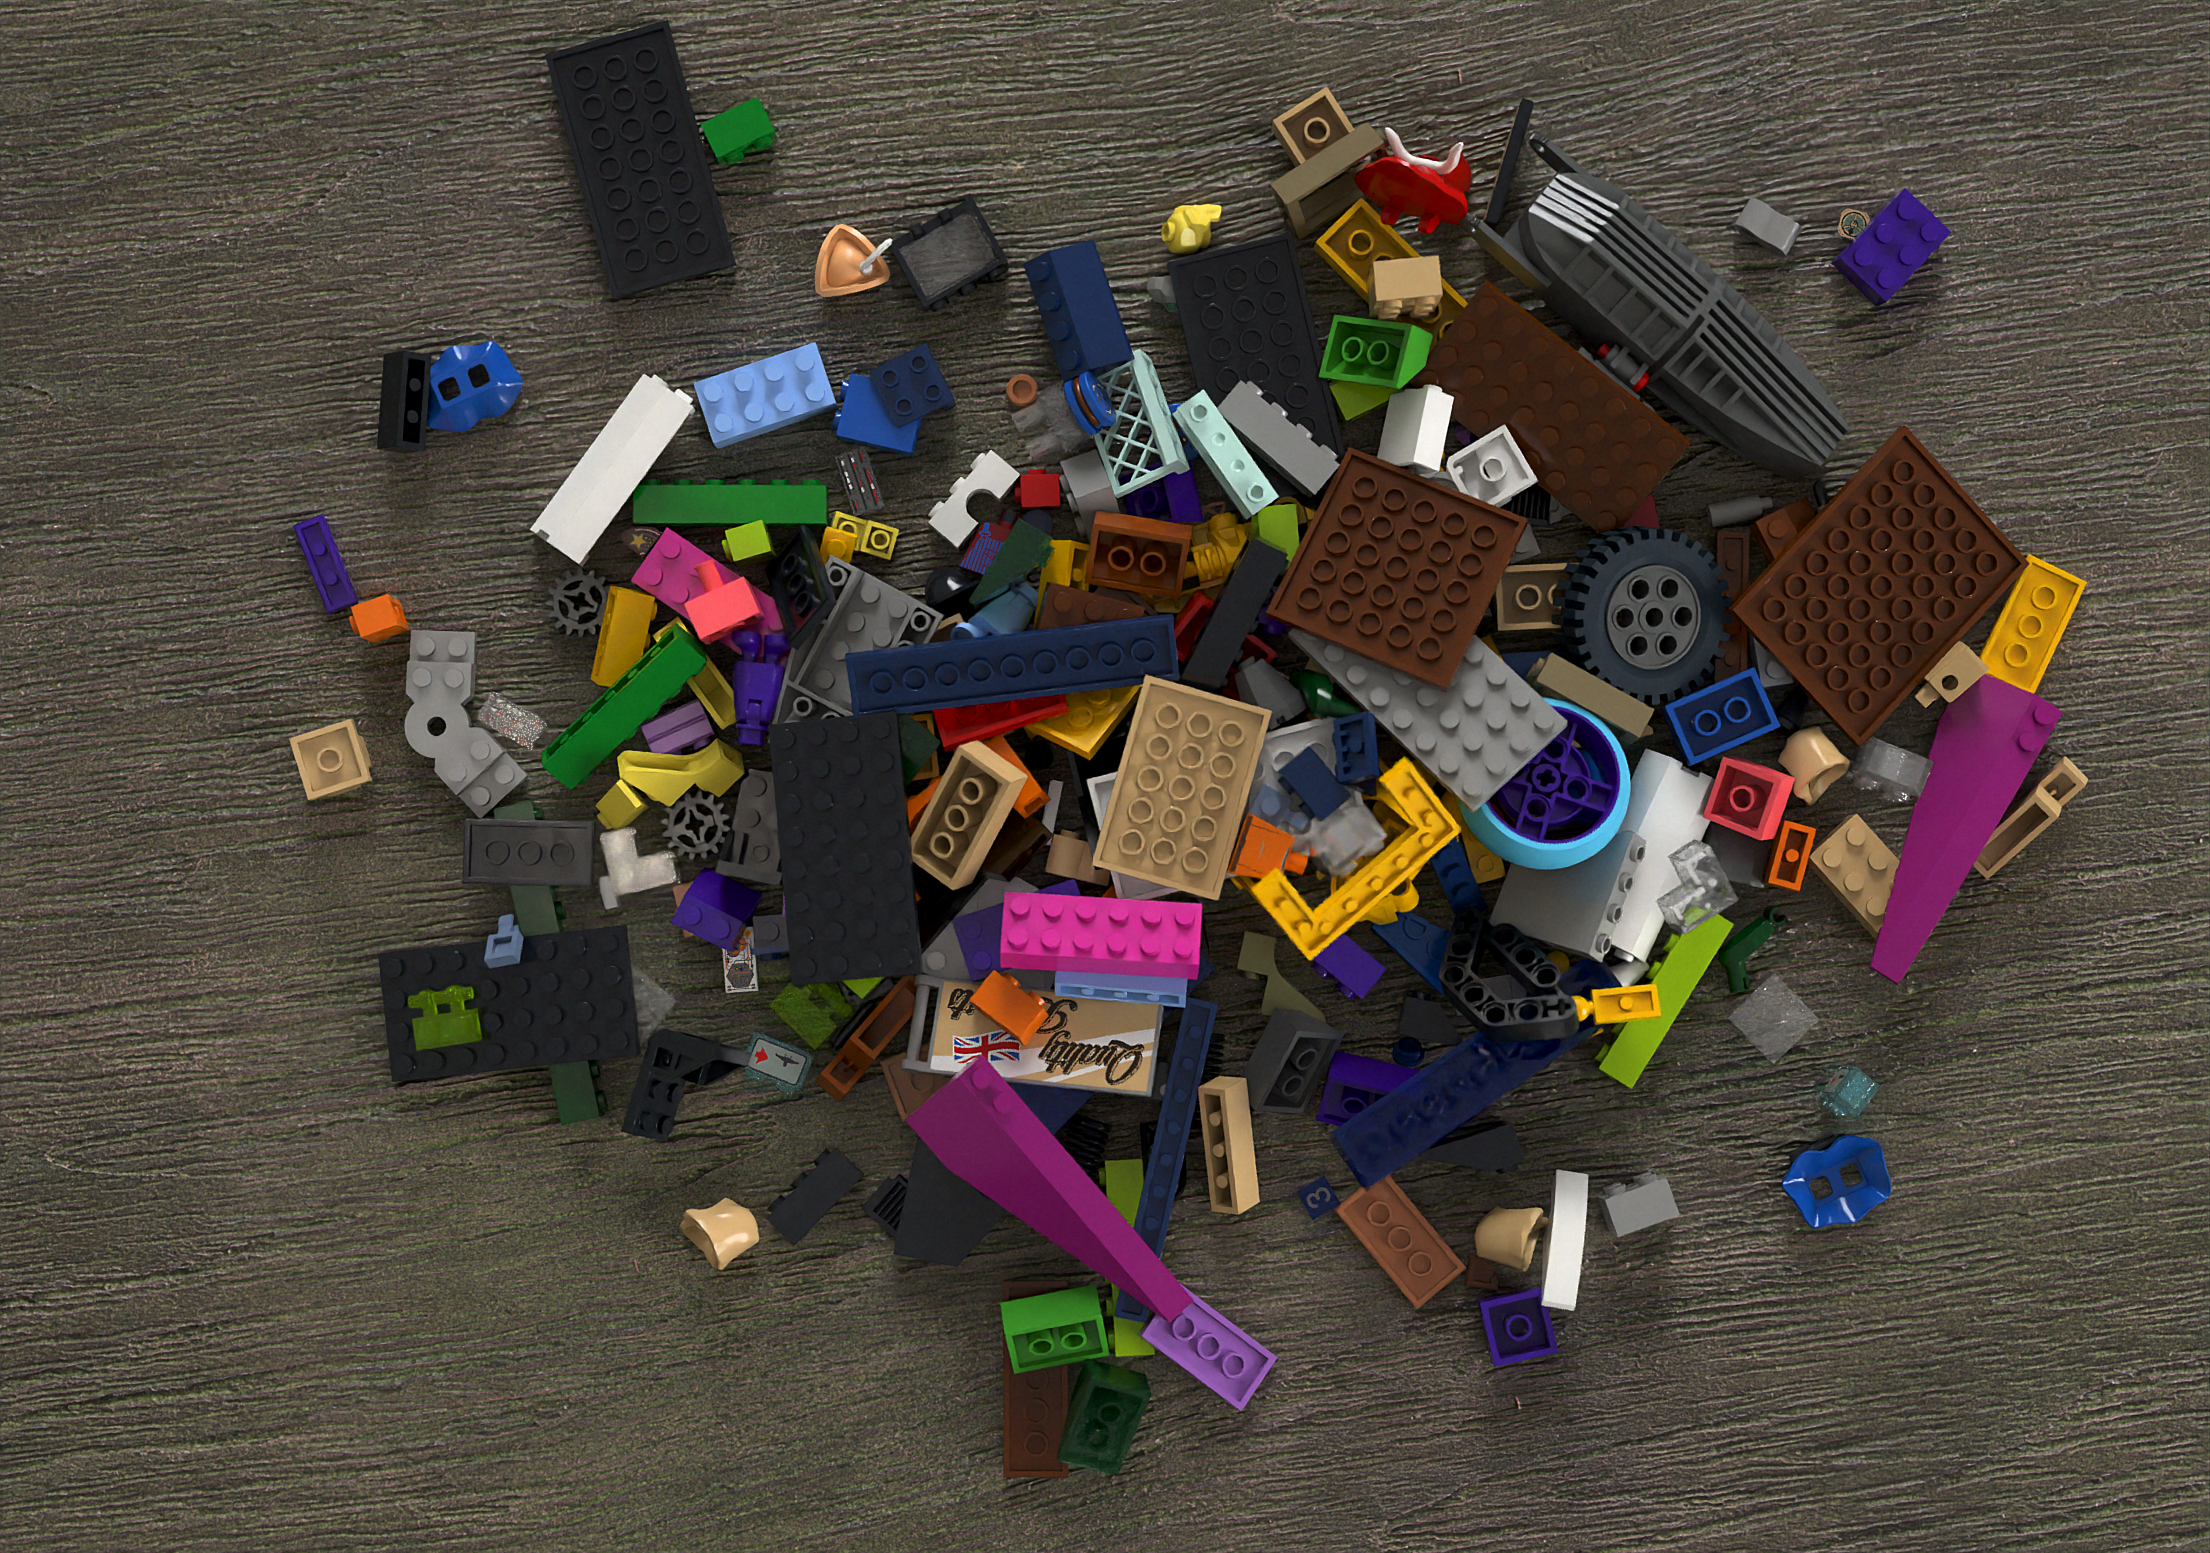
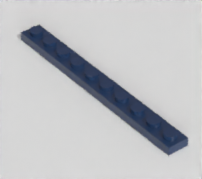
[1114,996,1218,1323]

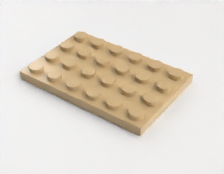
[1091,675,1272,901]

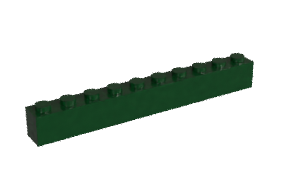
[493,801,607,1125]

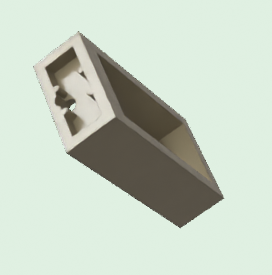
[1270,122,1392,240]
[1525,652,1655,747]

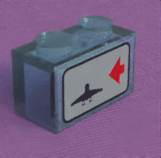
[743,1031,817,1095]
[1819,1065,1881,1118]

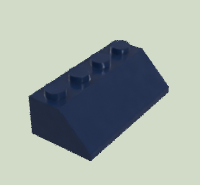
[1023,240,1135,382]

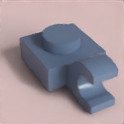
[1248,784,1308,831]
[484,914,524,968]

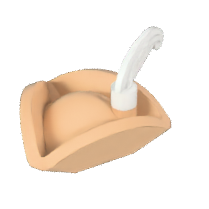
[815,224,893,297]

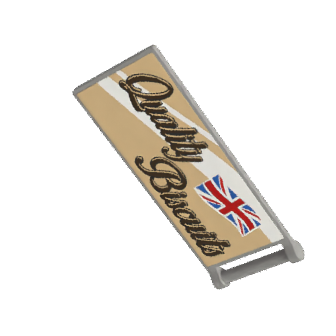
[901,974,1164,1097]

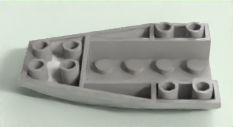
[768,555,944,743]

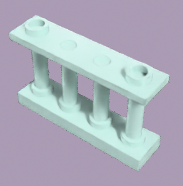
[1171,389,1279,520]

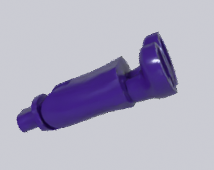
[731,631,792,746]

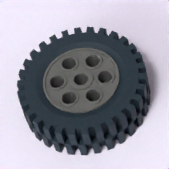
[1551,526,1733,705]

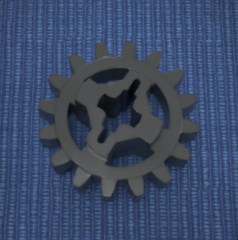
[546,568,610,638]
[661,791,732,861]

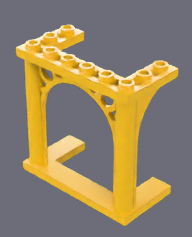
[1229,712,1462,961]

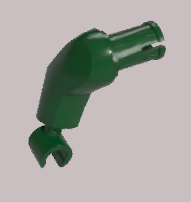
[1288,668,1362,720]
[1718,905,1786,993]

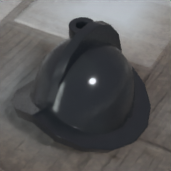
[925,566,986,621]

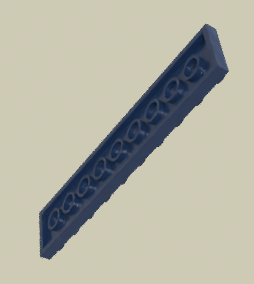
[845,614,1180,720]

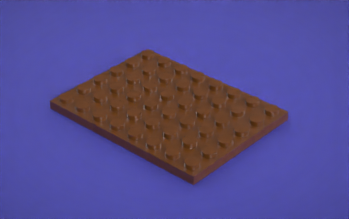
[1728,426,2030,747]

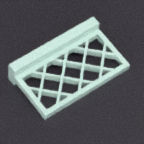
[1094,349,1190,498]

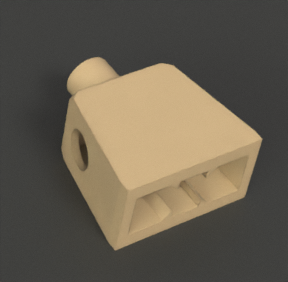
[1913,641,1989,709]

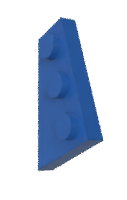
[1370,911,1467,995]

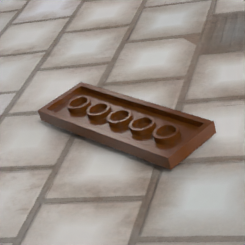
[1003,1280,1069,1478]

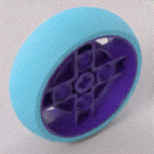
[1457,697,1631,869]

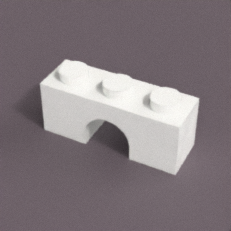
[928,450,1020,551]

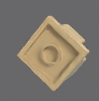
[289,719,372,801]

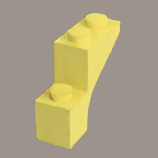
[652,616,736,730]
[617,738,745,807]

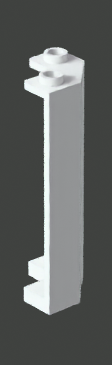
[530,374,696,567]
[1611,748,1715,963]

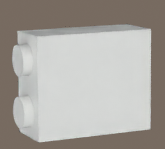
[1377,385,1454,475]

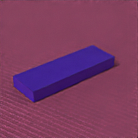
[293,514,360,615]

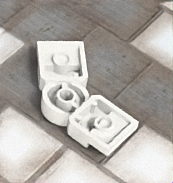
[1420,424,1538,507]

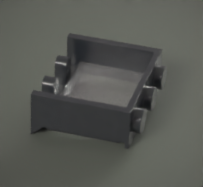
[889,194,1008,312]

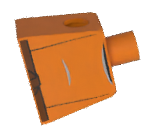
[1226,813,1308,879]

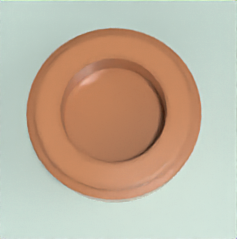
[1006,374,1038,407]

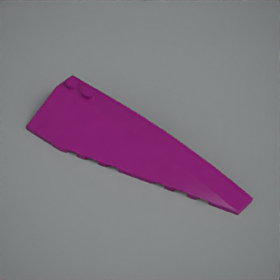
[1869,674,2063,985]
[905,1054,1194,1323]

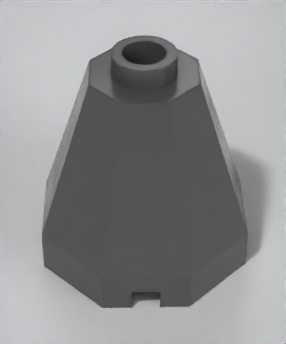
[1234,656,1308,732]

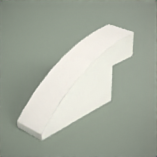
[1541,1169,1588,1311]

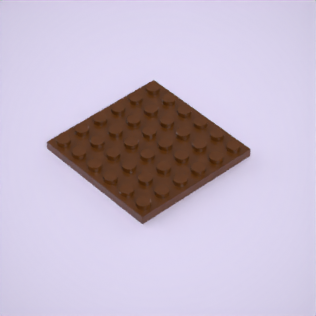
[1266,447,1528,692]

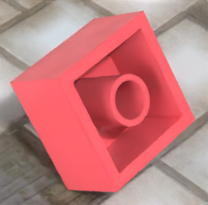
[684,559,766,645]
[1703,755,1795,841]

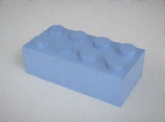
[693,342,838,449]

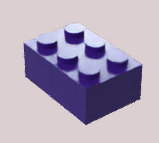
[1831,188,1951,307]

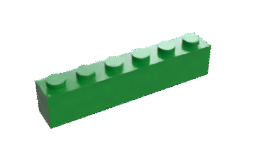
[633,479,829,527]
[541,624,707,790]

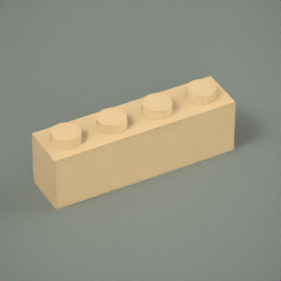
[1198,1076,1260,1215]

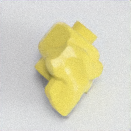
[1161,204,1221,255]

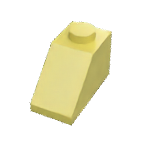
[595,779,649,832]

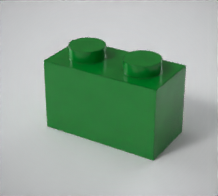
[700,96,777,165]

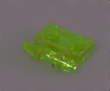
[768,982,853,1050]
[408,985,482,1051]

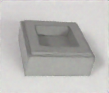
[598,875,622,910]

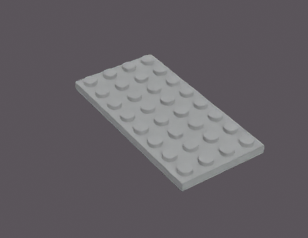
[1288,628,1567,814]

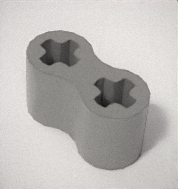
[1734,198,1802,257]

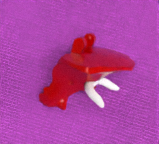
[1354,127,1473,234]

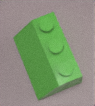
[1319,315,1433,389]
[1000,1284,1110,1374]

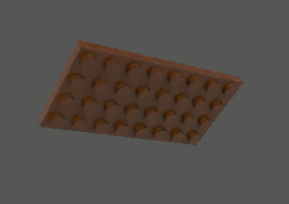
[1408,280,1692,534]

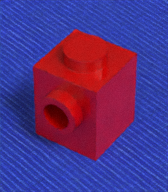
[1014,469,1061,511]

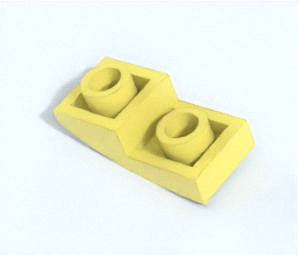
[830,511,899,560]

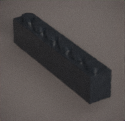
[1173,532,1289,695]

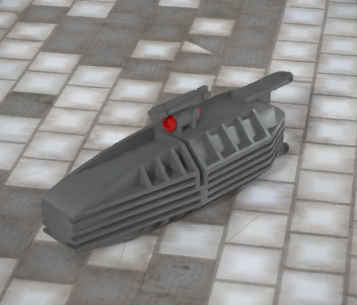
[1460,133,1850,482]

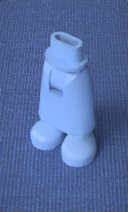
[950,582,1038,641]

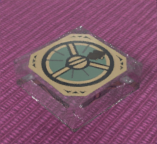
[1833,205,1873,242]

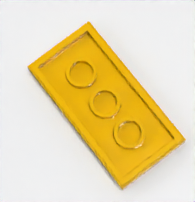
[1979,554,2087,694]

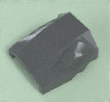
[1698,821,1771,889]

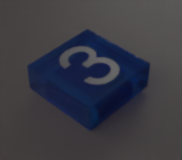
[1296,1175,1340,1220]

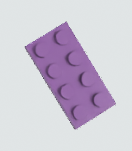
[1138,1284,1277,1411]

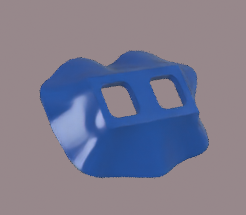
[427,341,523,432]
[1781,1135,1891,1229]

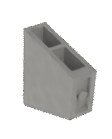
[1489,830,1647,963]

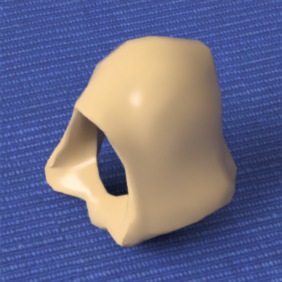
[1777,726,1850,806]
[680,1197,759,1270]
[1474,1206,1549,1272]

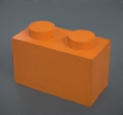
[349,594,410,643]
[1763,820,1816,892]
[969,970,1049,1046]

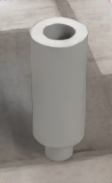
[1706,494,1773,528]

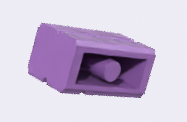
[640,698,717,755]

